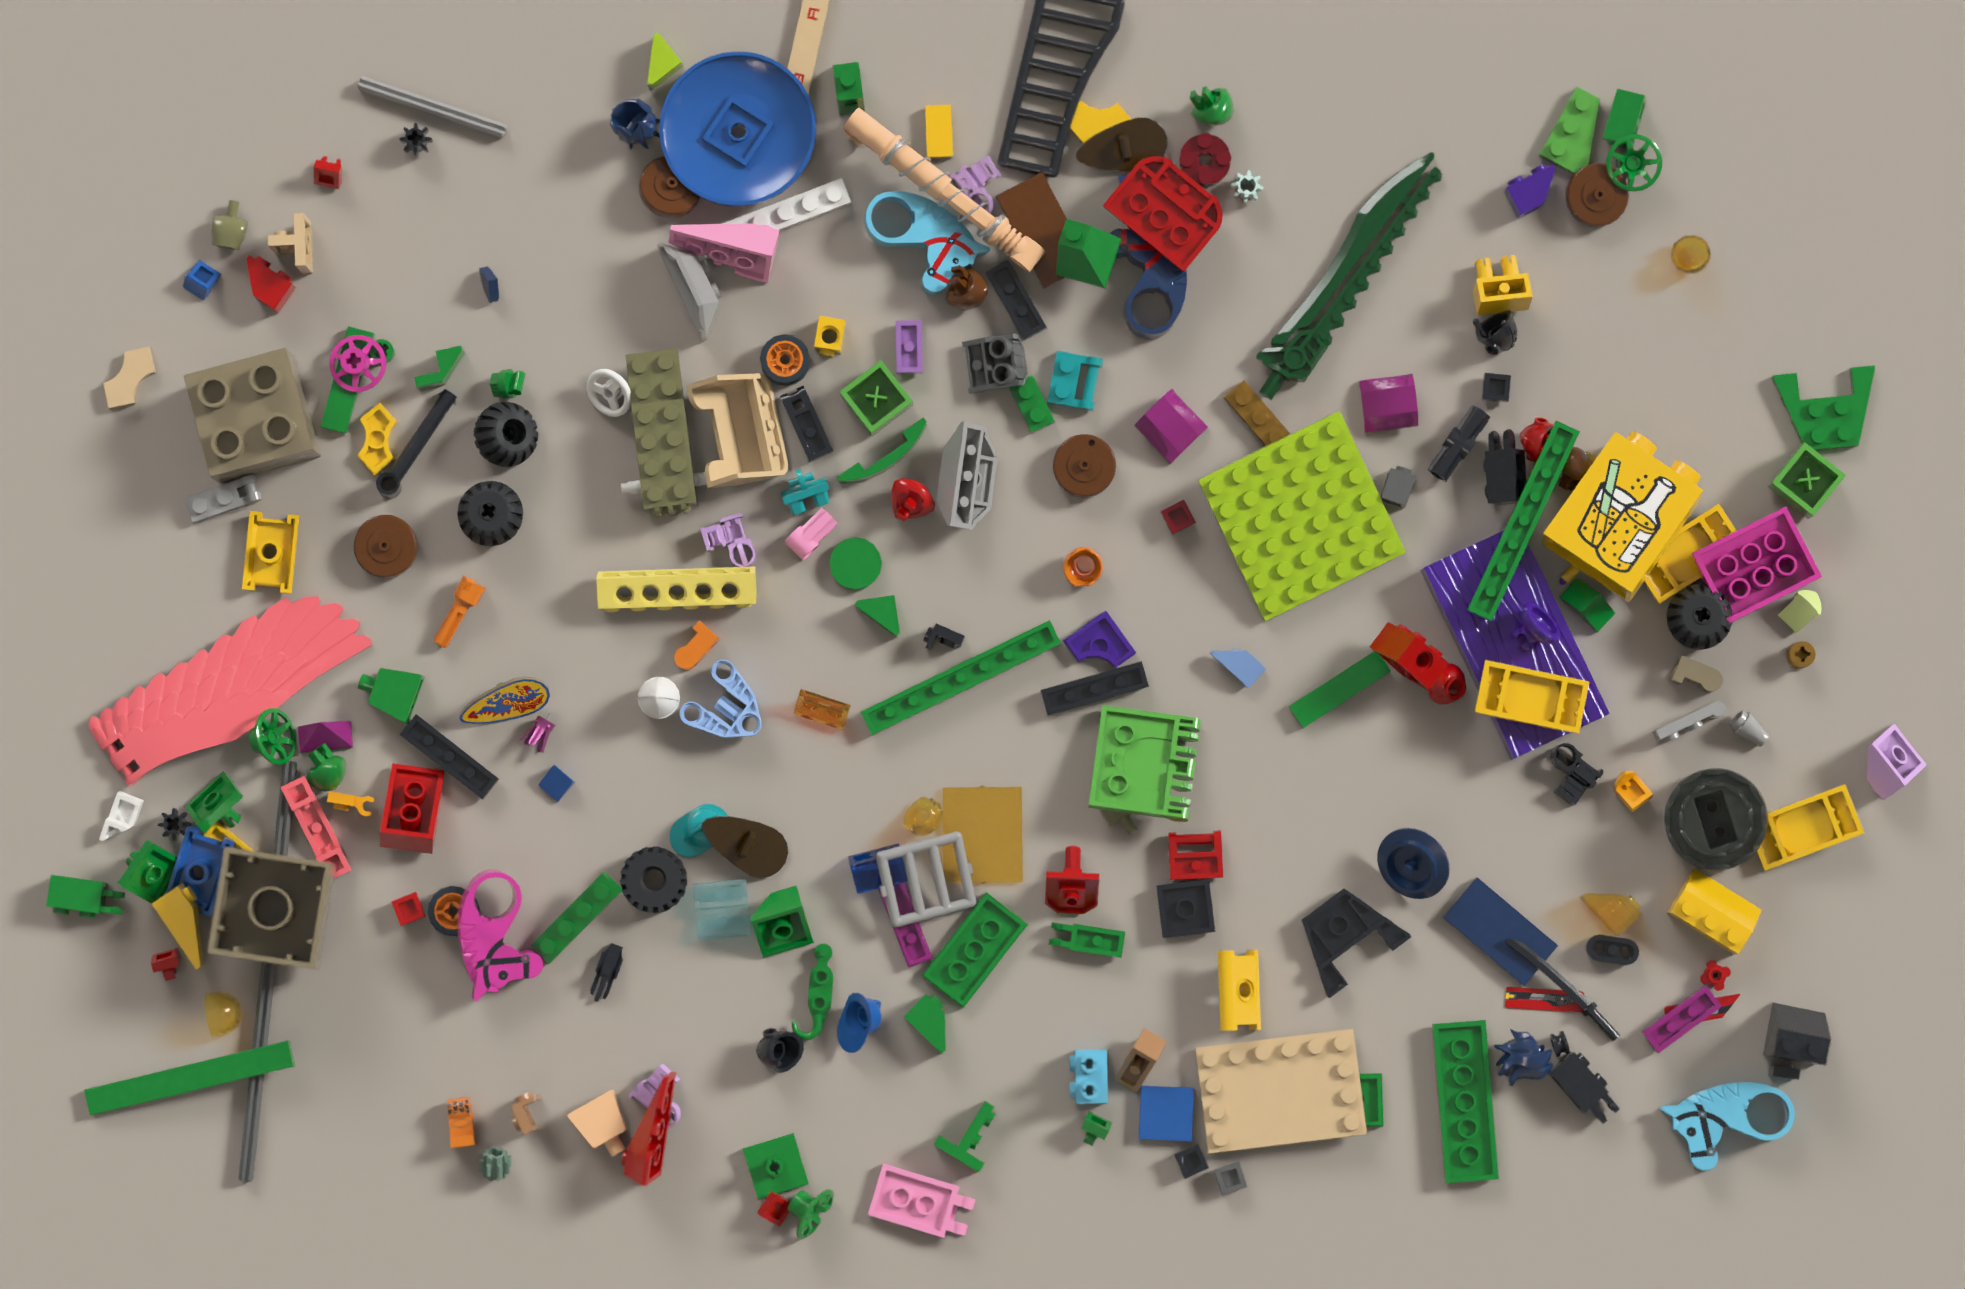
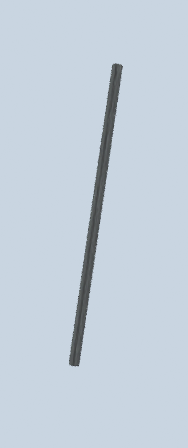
[238,761,297,1182]

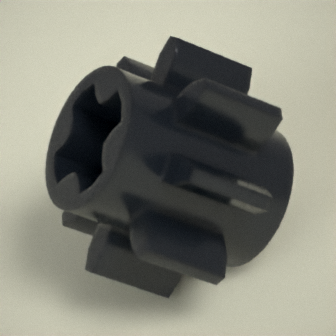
[399,123,433,157]
[158,808,192,841]

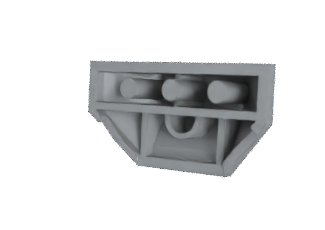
[657,242,722,342]
[936,422,998,530]

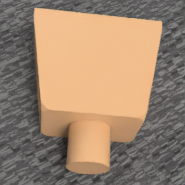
[567,1090,628,1157]

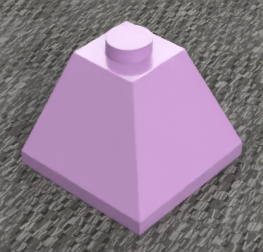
[1867,724,1926,800]

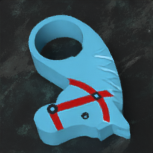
[864,191,990,296]

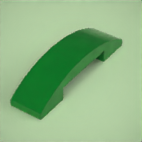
[837,417,927,484]

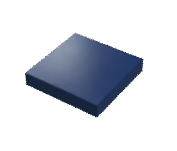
[1139,1085,1194,1141]

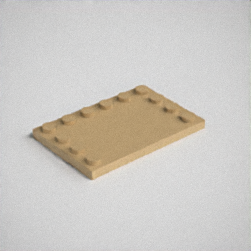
[1195,1029,1367,1154]

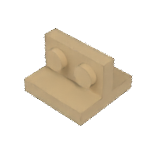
[268,213,313,274]

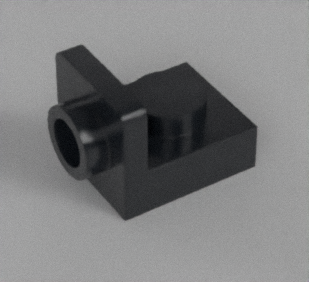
[923,623,965,651]

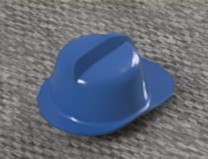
[837,993,882,1053]

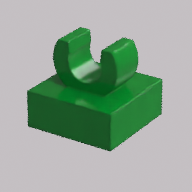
[1081,1111,1112,1146]

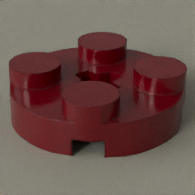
[1179,133,1232,186]

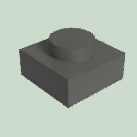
[1214,1161,1247,1195]

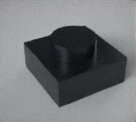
[1482,373,1511,402]
[1768,1061,1800,1080]
[1174,1144,1209,1179]

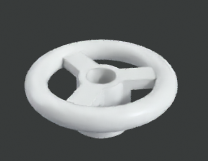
[587,369,631,417]

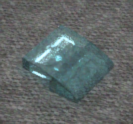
[693,879,751,940]

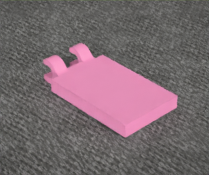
[868,1164,976,1238]

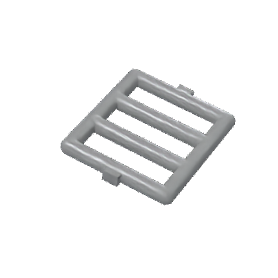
[876,831,976,928]

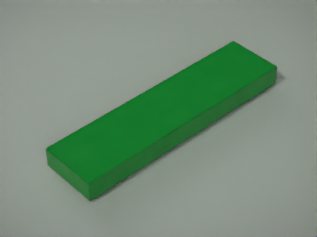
[320,326,374,434]
[1289,651,1391,729]

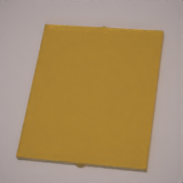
[943,785,1023,884]

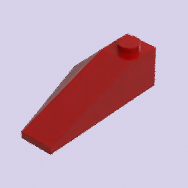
[622,1072,676,1186]

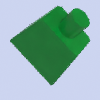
[833,62,865,115]
[358,668,425,724]

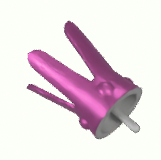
[519,713,555,753]

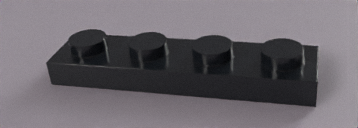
[1040,661,1149,715]
[400,714,499,800]

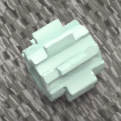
[1231,170,1264,204]

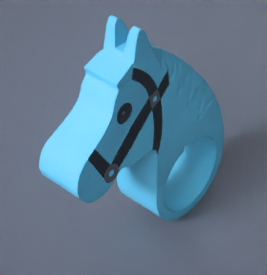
[1660,1082,1795,1171]

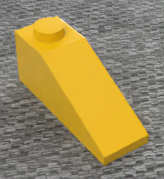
[152,883,205,970]

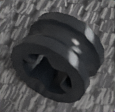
[1550,1031,1570,1057]

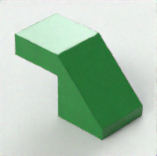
[414,345,465,391]

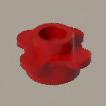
[1700,960,1731,991]

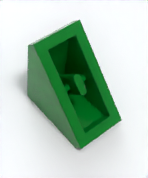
[1559,578,1615,633]
[854,595,900,638]

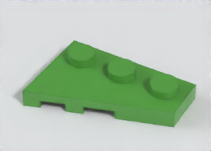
[1539,87,1600,174]

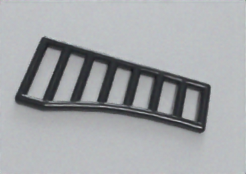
[997,0,1125,178]

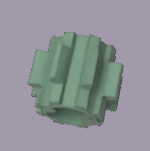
[479,1146,511,1181]

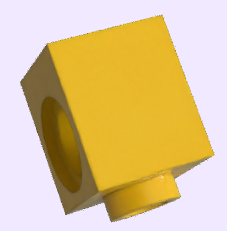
[814,316,846,357]

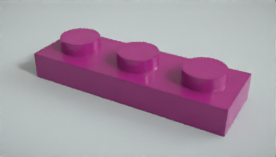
[1642,985,1722,1054]

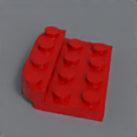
[1102,156,1223,273]

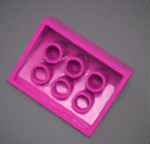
[1692,507,1822,623]

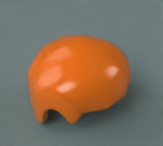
[1063,547,1103,587]

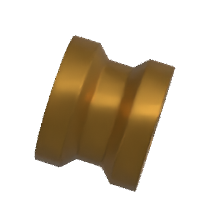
[1786,641,1816,669]

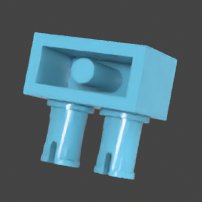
[1070,1050,1108,1104]

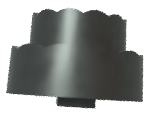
[1664,768,1768,871]

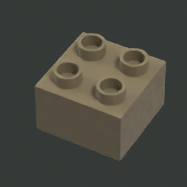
[183,347,321,484]
[207,847,336,970]

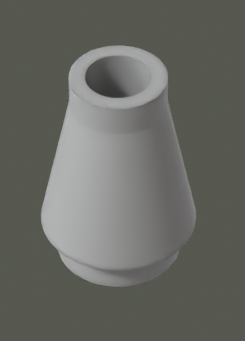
[1729,710,1770,747]

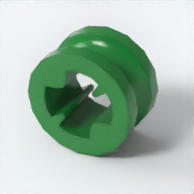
[370,339,395,364]

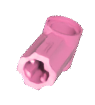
[784,508,838,561]

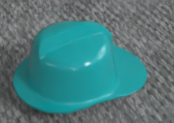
[669,804,727,857]

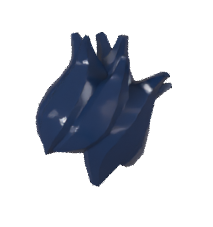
[610,98,660,150]
[1494,1029,1553,1086]

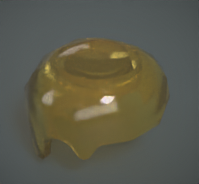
[1670,235,1711,274]
[903,796,943,836]

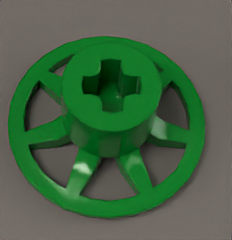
[1606,134,1663,192]
[249,708,296,765]
[788,1189,834,1239]

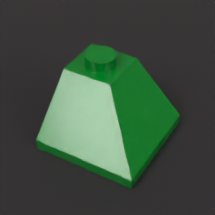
[1056,219,1122,289]
[750,885,814,958]

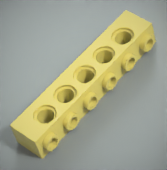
[596,566,757,612]

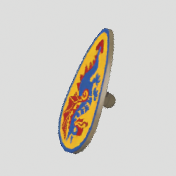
[459,676,550,724]

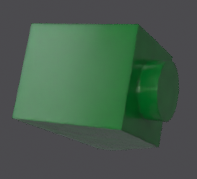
[904,994,946,1053]

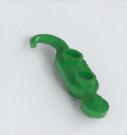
[792,944,833,1040]

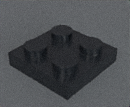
[1156,879,1215,938]

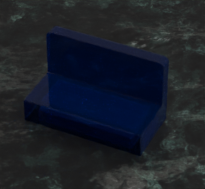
[848,843,908,894]

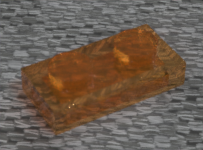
[793,689,851,730]

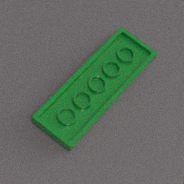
[1432,1020,1499,1183]

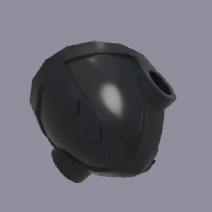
[1473,310,1517,355]
[756,1028,804,1073]

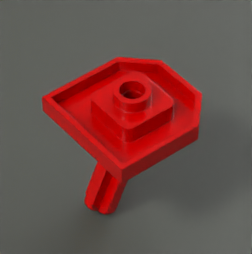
[1045,846,1099,914]

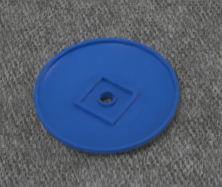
[659,51,816,207]

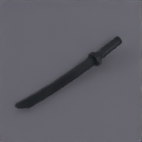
[1505,939,1620,1042]

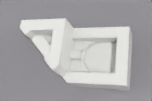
[99,791,144,841]

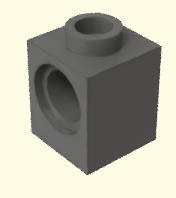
[1380,466,1416,509]

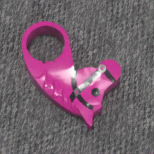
[457,869,543,1001]

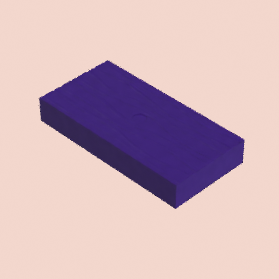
[1421,530,1610,760]

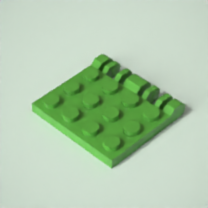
[1088,705,1201,822]

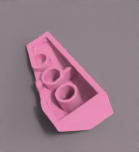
[668,224,780,283]

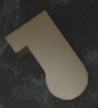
[1669,655,1723,693]

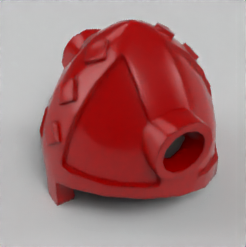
[1519,417,1553,463]

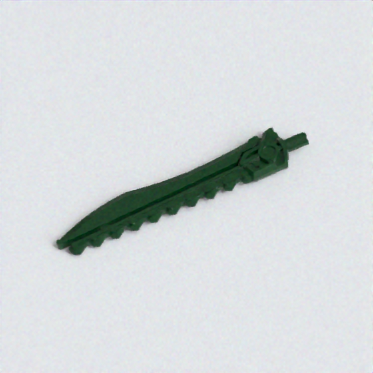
[1256,152,1442,400]

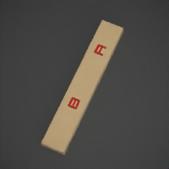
[787,0,830,95]

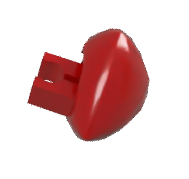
[891,478,935,522]

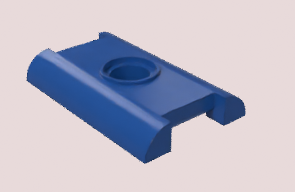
[166,826,235,917]

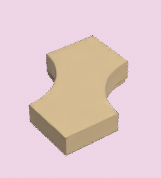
[103,347,156,409]

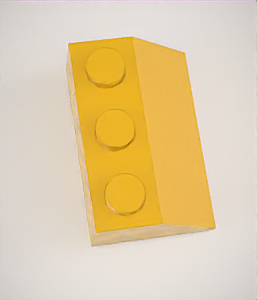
[1666,868,1762,955]

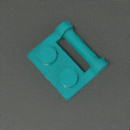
[1047,351,1103,411]

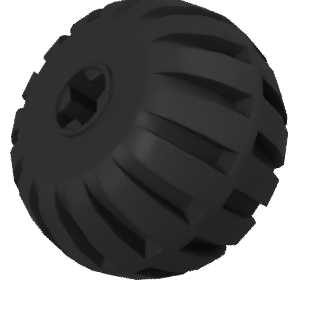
[473,402,538,467]
[457,481,523,546]
[1666,584,1732,650]

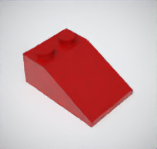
[380,763,445,854]

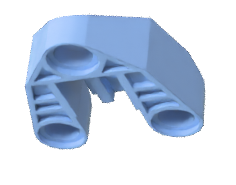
[680,660,762,739]

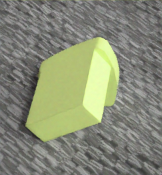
[1778,590,1822,633]

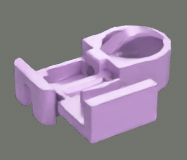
[950,156,1002,213]
[700,513,756,567]
[629,1064,681,1128]

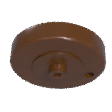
[639,156,700,218]
[1565,163,1629,227]
[1053,434,1116,498]
[354,515,418,578]

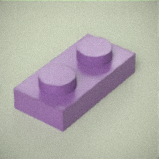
[896,320,923,374]

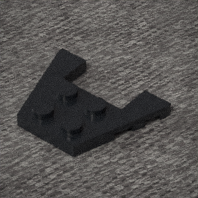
[1301,888,1412,998]

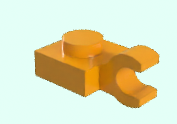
[327,791,375,817]

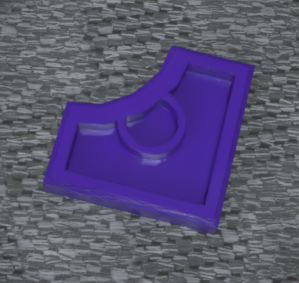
[1063,611,1136,668]

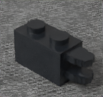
[1483,429,1527,505]
[1549,1052,1620,1124]

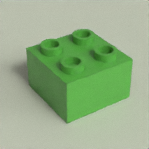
[839,360,913,437]
[1767,443,1846,519]

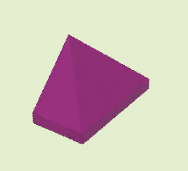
[298,721,353,753]

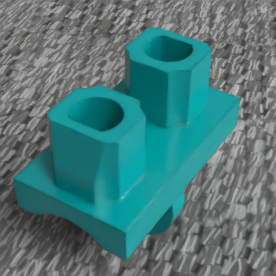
[780,469,829,515]

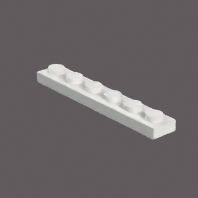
[704,178,851,259]

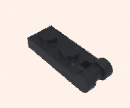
[780,385,833,462]

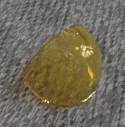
[205,991,242,1038]

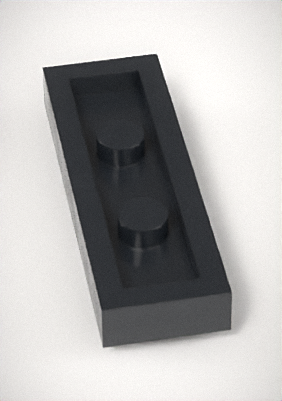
[985,260,1047,341]

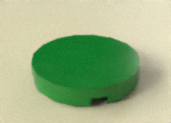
[829,537,882,590]

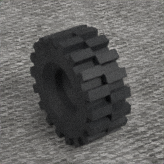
[620,846,688,913]

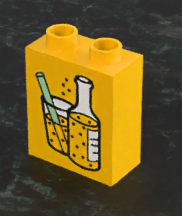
[1542,431,1703,603]

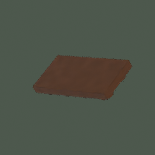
[996,172,1067,289]

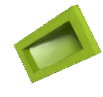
[647,33,683,89]

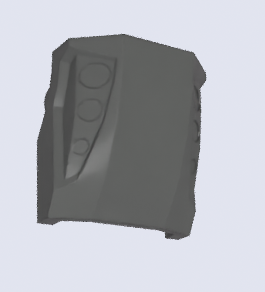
[962,333,1027,394]

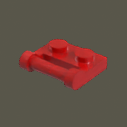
[1168,830,1223,880]

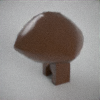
[945,265,988,310]
[1558,447,1592,491]

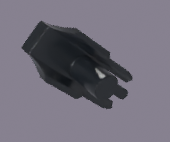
[590,943,623,1002]

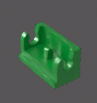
[1602,88,1646,149]

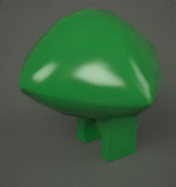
[1190,86,1233,126]
[307,743,346,792]

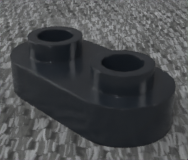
[1585,935,1639,965]

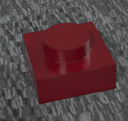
[1160,499,1196,535]

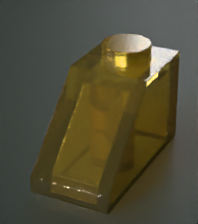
[1579,893,1642,936]

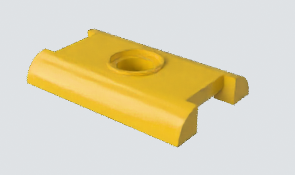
[242,511,300,594]
[1218,950,1261,1031]

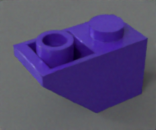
[1504,164,1555,219]

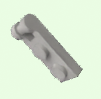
[184,474,262,523]
[1652,701,1726,743]

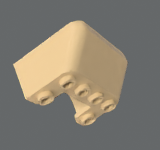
[687,373,788,488]

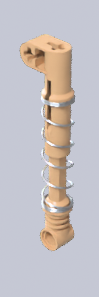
[843,108,1045,273]

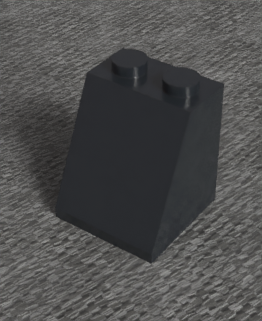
[1763,1003,1831,1065]

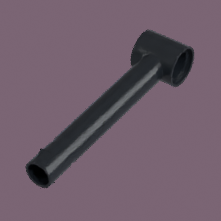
[376,389,457,499]

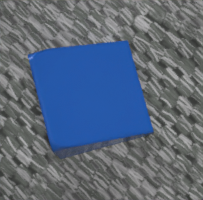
[183,260,221,300]
[538,765,575,802]

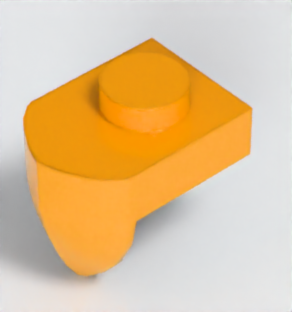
[1614,770,1653,812]

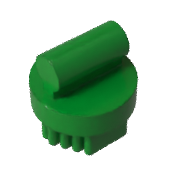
[489,369,526,399]

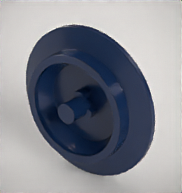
[1377,828,1450,899]

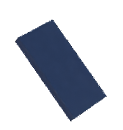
[1443,877,1558,986]

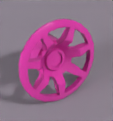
[329,335,386,392]

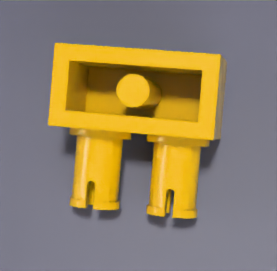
[1473,255,1533,315]

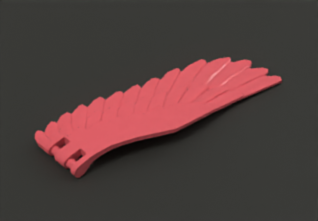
[89,596,372,787]

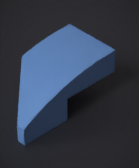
[1210,649,1266,688]

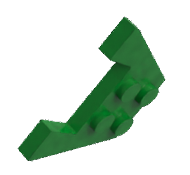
[1772,365,1875,451]

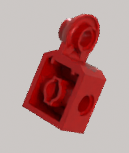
[1369,622,1466,705]

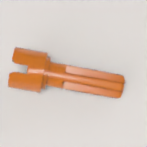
[434,575,486,648]

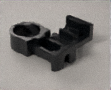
[1550,743,1604,806]

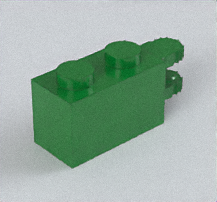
[46,875,125,918]

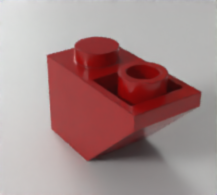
[246,255,296,313]

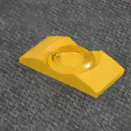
[1644,504,1737,604]
[1475,660,1589,734]
[1757,784,1864,871]

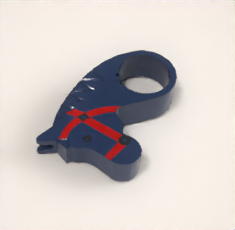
[1110,228,1187,339]

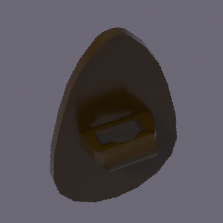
[1076,117,1167,171]
[702,816,788,878]

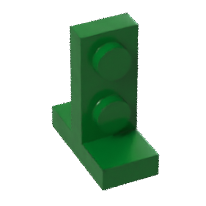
[934,1101,996,1172]

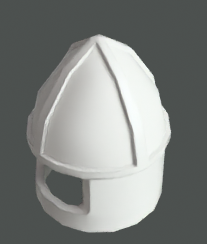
[638,677,680,719]

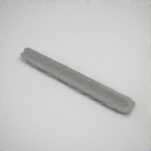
[358,76,507,138]

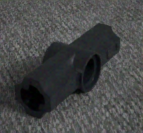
[1428,405,1490,482]

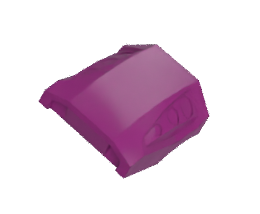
[1359,373,1418,433]
[1134,389,1208,464]

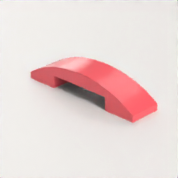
[280,775,351,878]

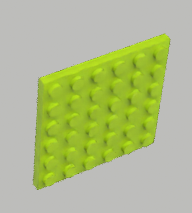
[1197,410,1406,622]

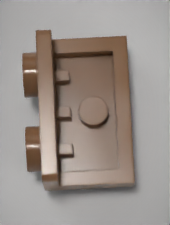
[511,1091,541,1135]

